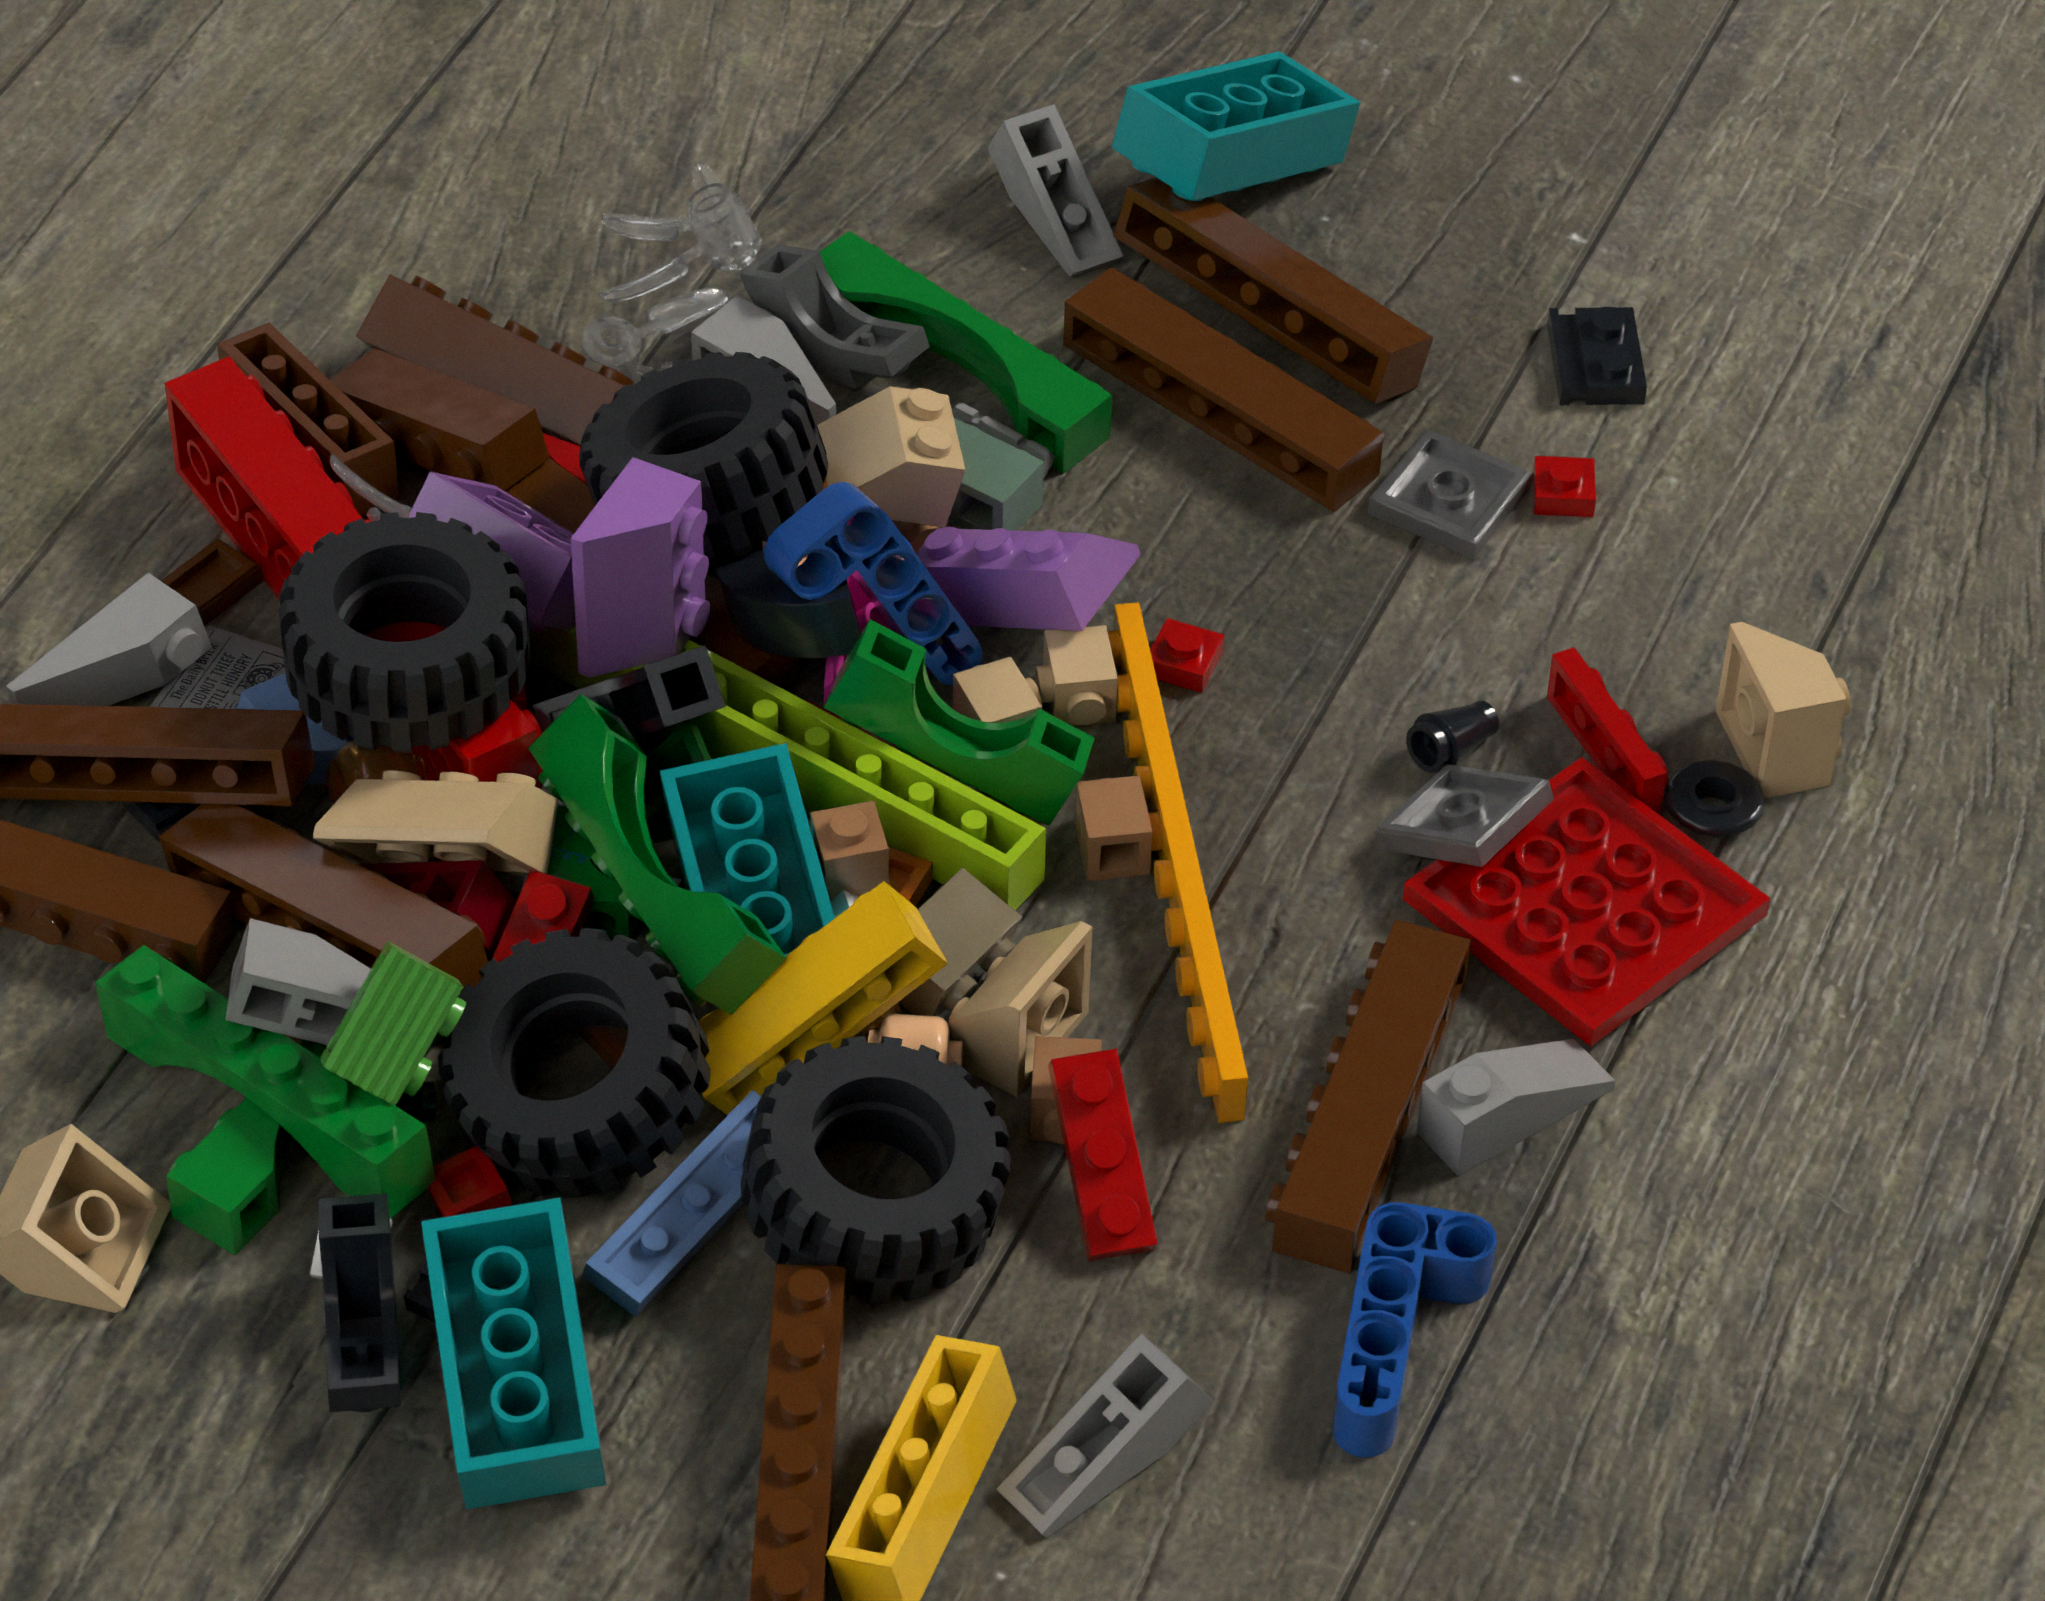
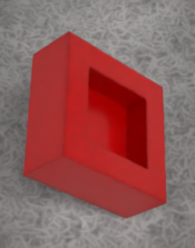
[1532,456,1596,517]
[1150,618,1225,693]
[426,1146,513,1218]

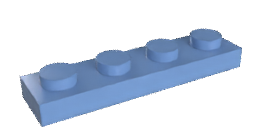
[582,1090,761,1317]

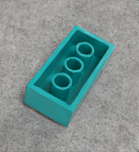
[1111,51,1361,201]
[660,743,835,1009]
[421,1198,607,1510]

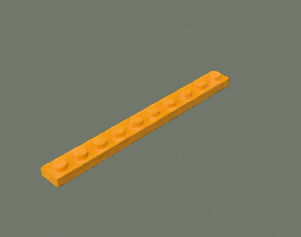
[1107,602,1248,1123]

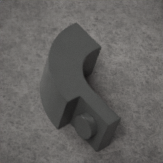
[740,244,930,390]

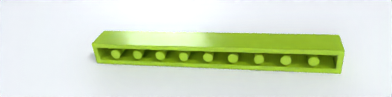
[529,626,1046,911]

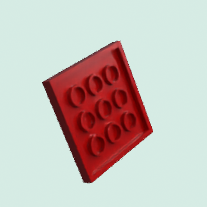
[1403,757,1771,1047]

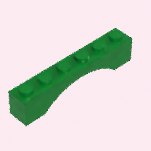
[820,231,1112,474]
[528,693,787,1015]
[95,945,435,1218]
[166,1033,444,1256]

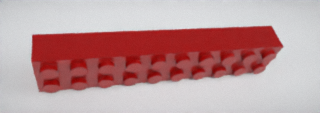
[164,356,543,789]

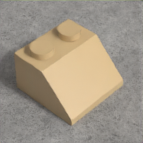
[817,386,966,527]
[1715,622,1850,799]
[948,921,1092,1097]
[0,1124,171,1313]

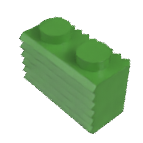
[320,941,466,1106]

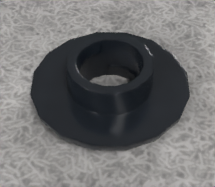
[1664,759,1765,837]

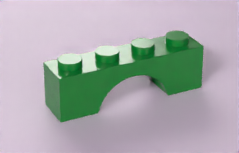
[824,619,1095,826]

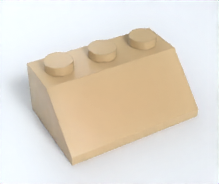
[313,771,558,875]

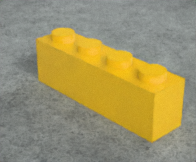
[698,881,948,1115]
[826,1335,1017,1601]

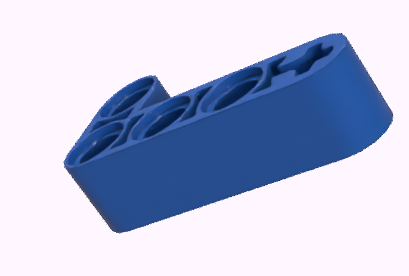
[764,482,983,685]
[1333,1203,1497,1457]

